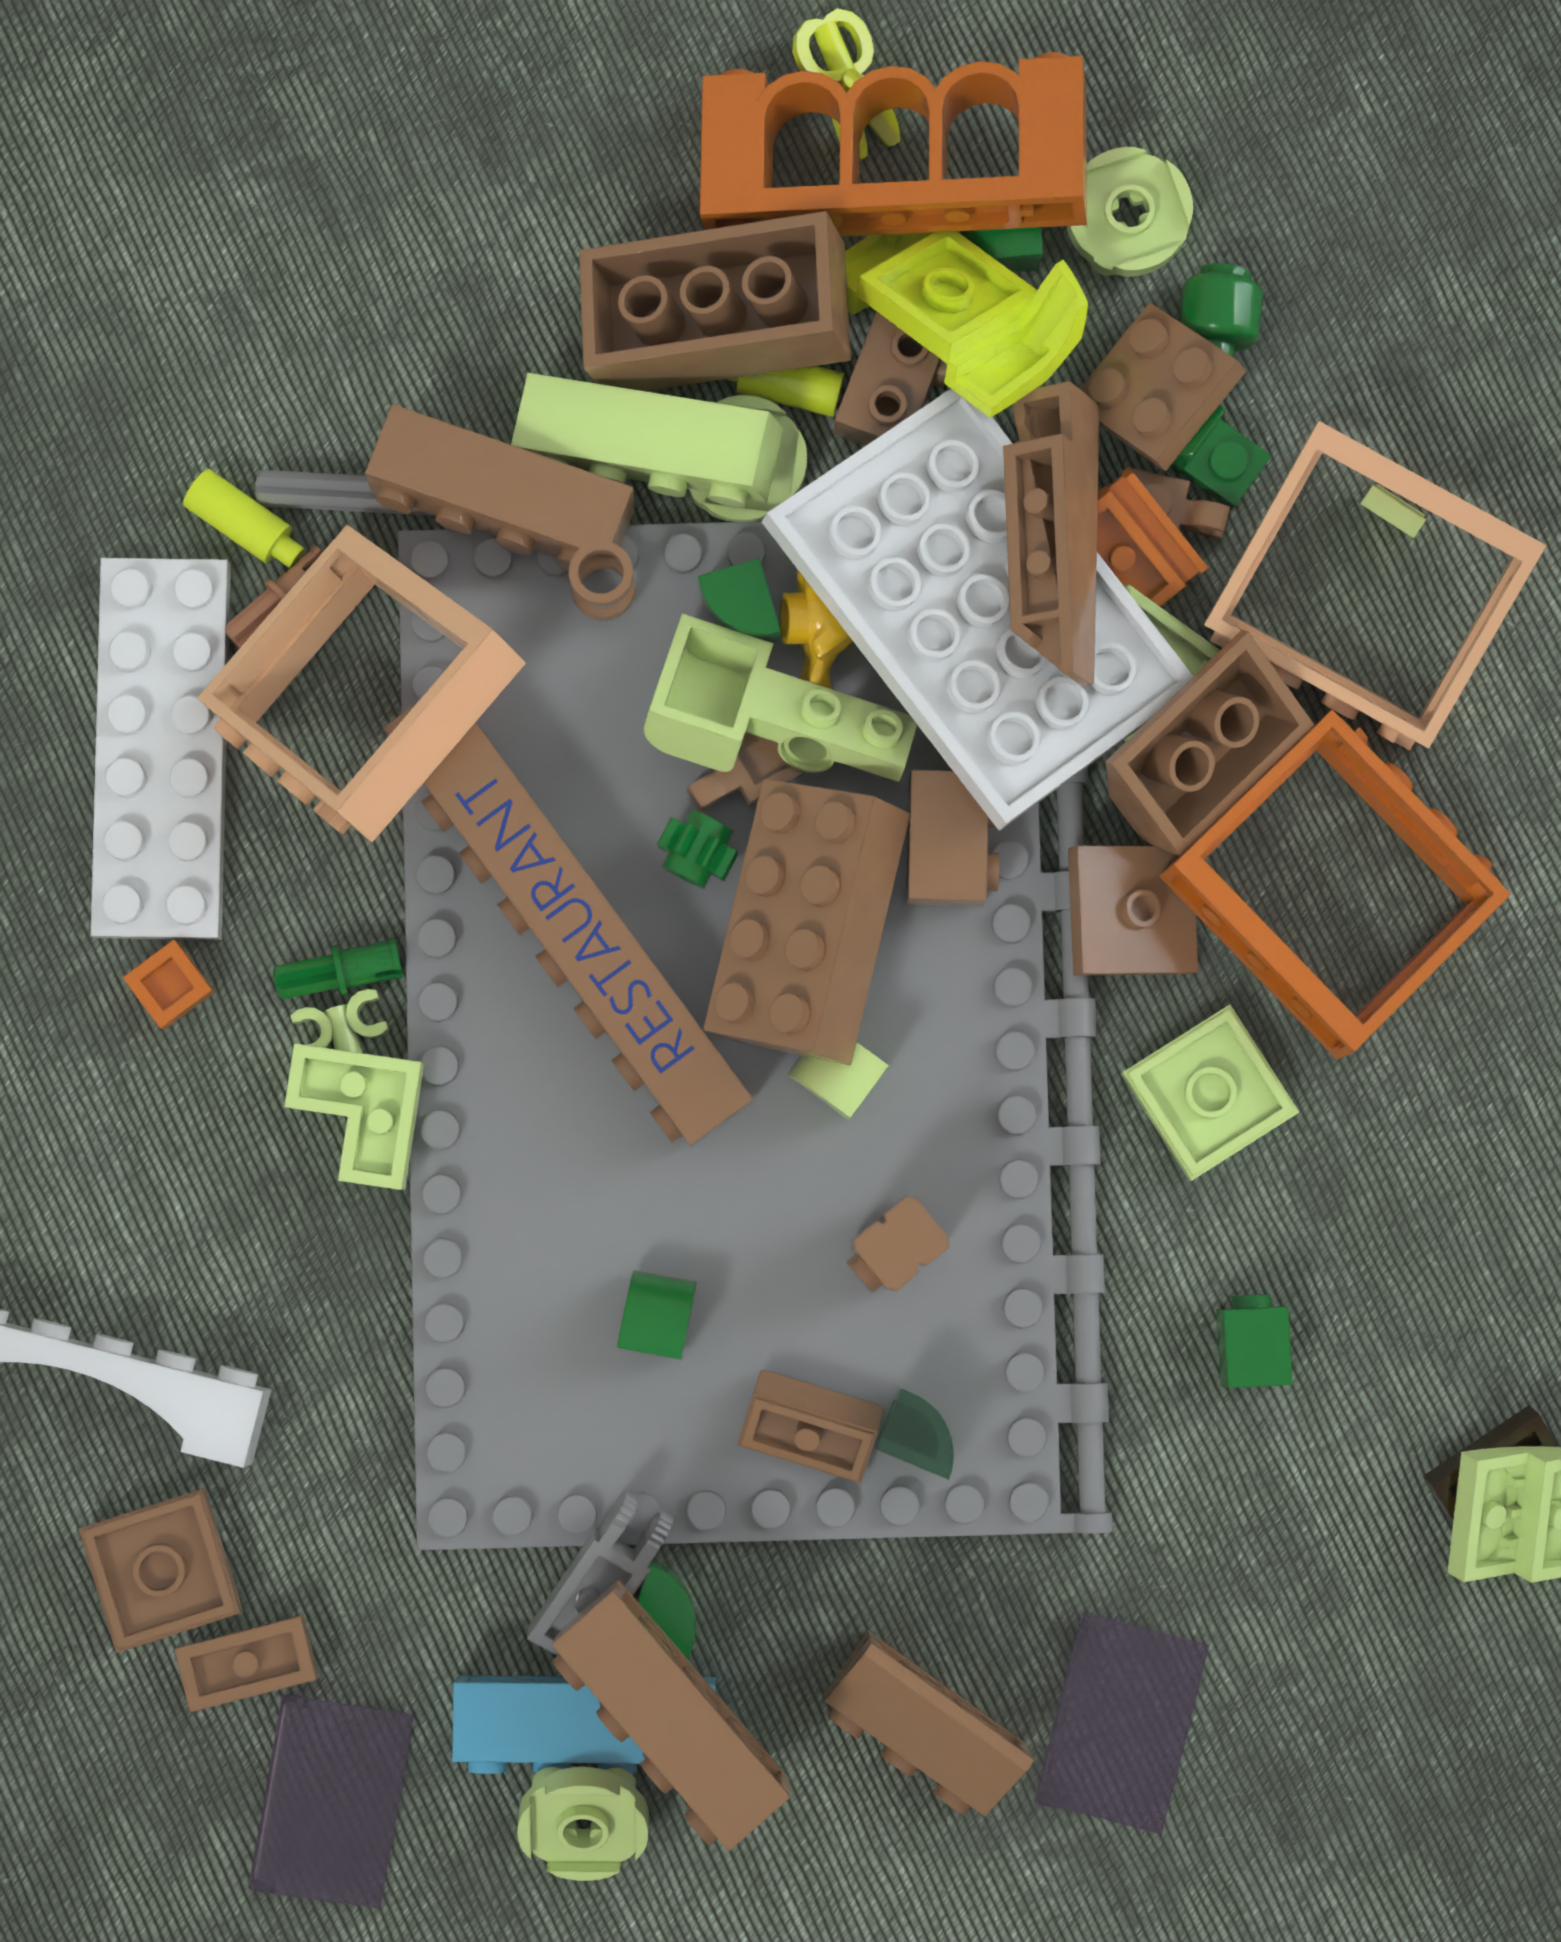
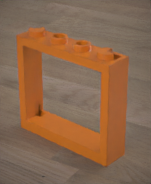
[1159,710,1511,1060]

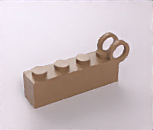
[365,404,635,621]

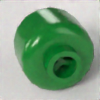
[1178,263,1264,358]

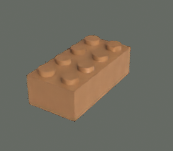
[579,211,851,391]
[703,778,910,1066]
[551,1579,790,1851]

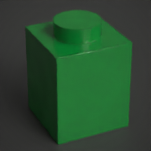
[1216,1294,1293,1388]

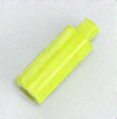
[726,366,845,418]
[183,468,305,568]

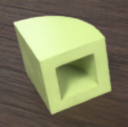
[787,1042,889,1120]

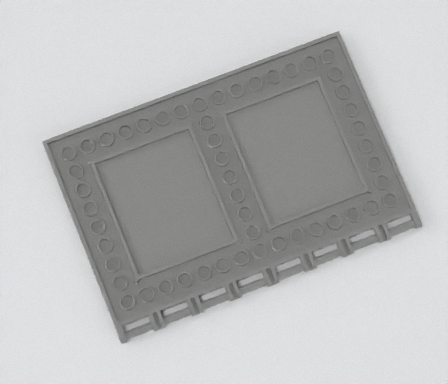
[398,521,1113,1550]

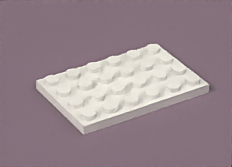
[762,389,1193,831]

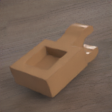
[1129,467,1230,539]
[687,732,805,812]

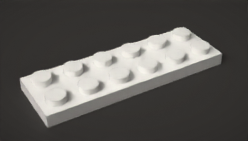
[91,558,231,940]

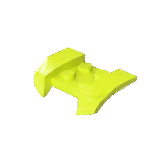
[845,231,1088,418]

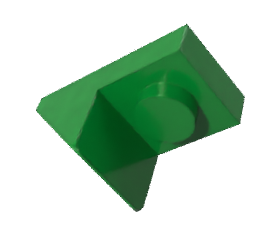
[1170,405,1271,511]

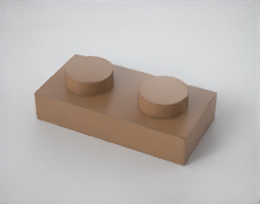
[174,1614,319,1712]

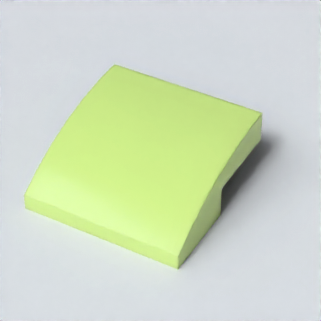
[1447,1446,1561,1583]

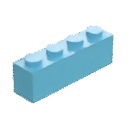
[452,1675,716,1774]

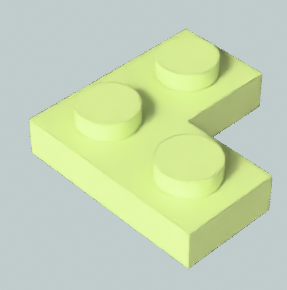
[284,1043,424,1190]

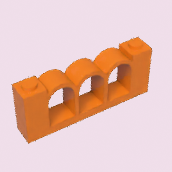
[700,52,1087,237]

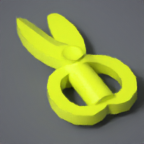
[792,8,900,161]

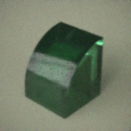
[874,1386,954,1480]

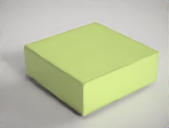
[1360,484,1426,538]

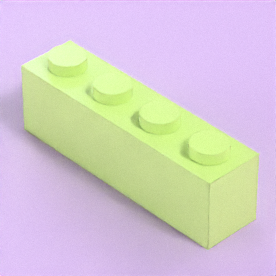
[511,373,784,507]

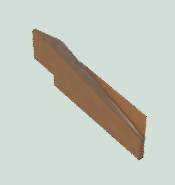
[1003,381,1099,686]

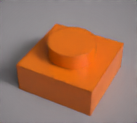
[123,939,215,1030]

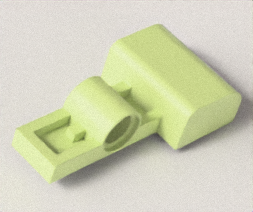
[644,613,917,782]

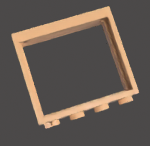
[1204,420,1547,751]
[197,525,526,843]

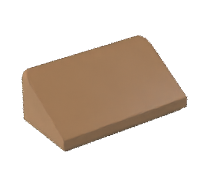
[737,1370,883,1483]

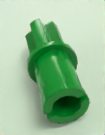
[273,938,403,999]

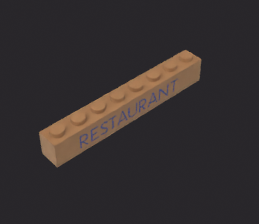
[383,703,753,1147]

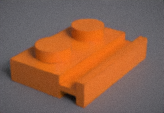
[1097,467,1209,607]

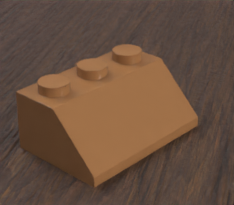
[1106,630,1315,856]
[824,1630,1035,1816]

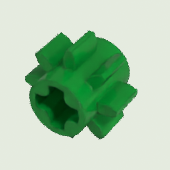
[657,809,738,889]

